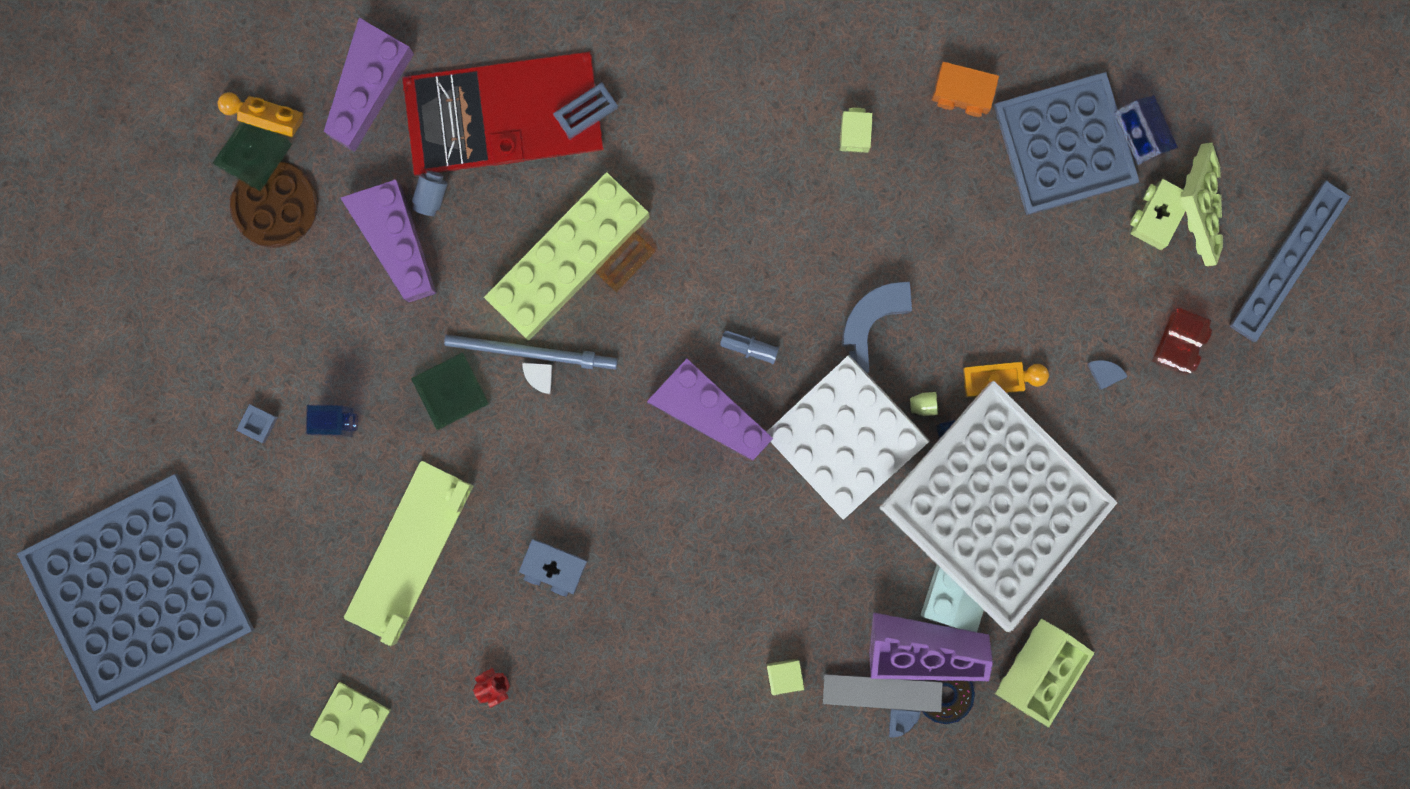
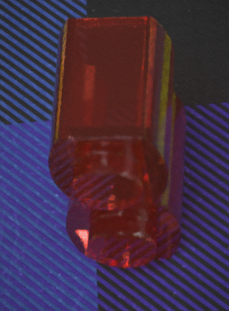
[1152,307,1212,375]

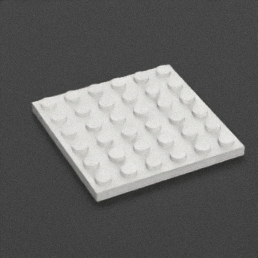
[880,381,1117,632]

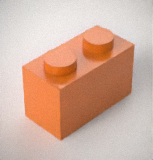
[931,62,999,117]

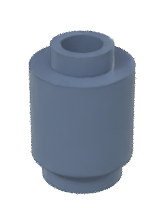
[412,171,448,216]

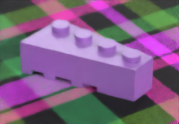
[324,18,414,152]
[341,180,436,302]
[647,359,773,461]
[869,613,992,681]

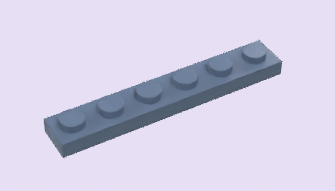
[1229,181,1350,342]

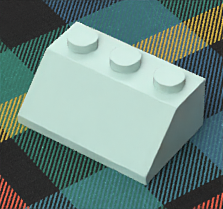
[921,564,984,632]

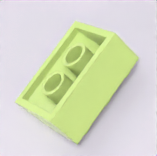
[995,619,1094,727]

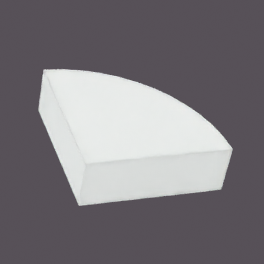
[523,363,552,394]

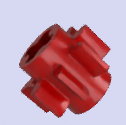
[473,668,510,708]

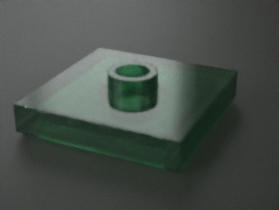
[212,122,292,192]
[411,352,490,431]

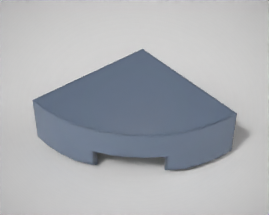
[1087,360,1128,390]
[889,709,920,737]

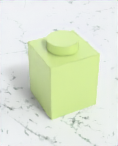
[840,108,872,152]

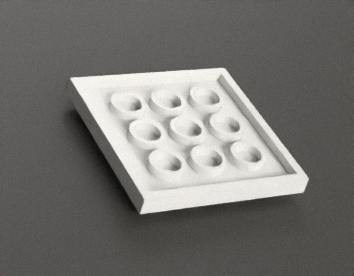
[767,355,930,520]

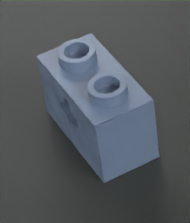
[519,539,588,597]

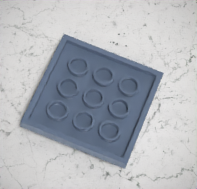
[994,72,1139,216]

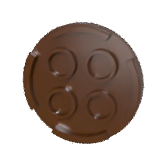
[230,161,318,248]

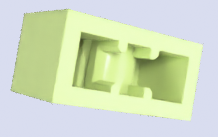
[1130,179,1185,250]

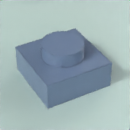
[236,404,278,444]

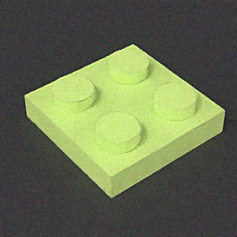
[310,682,391,763]

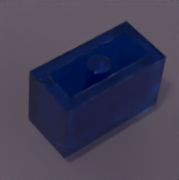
[1114,95,1178,165]
[306,405,358,437]

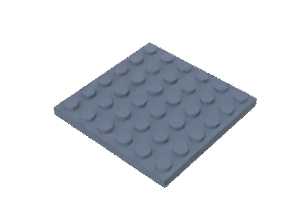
[17,474,254,711]

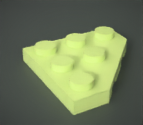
[1179,143,1223,266]

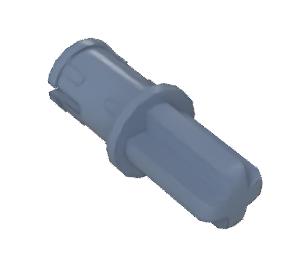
[720,330,779,364]

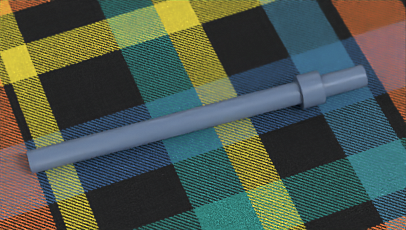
[444,334,618,370]

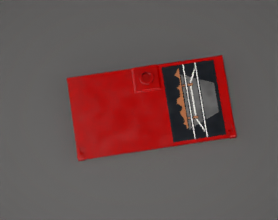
[402,52,603,176]

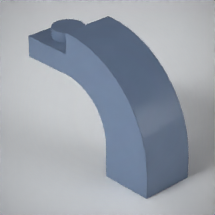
[842,282,912,374]

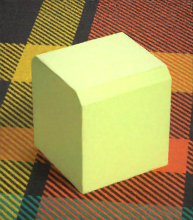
[766,659,804,695]

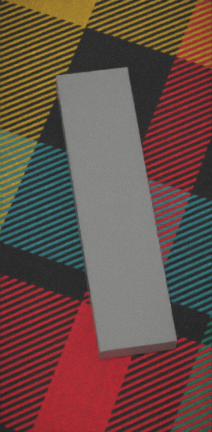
[823,674,942,712]

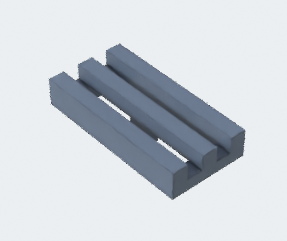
[554,82,618,139]

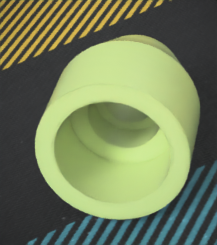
[910,392,938,416]

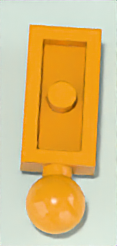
[218,92,304,137]
[963,362,1049,397]

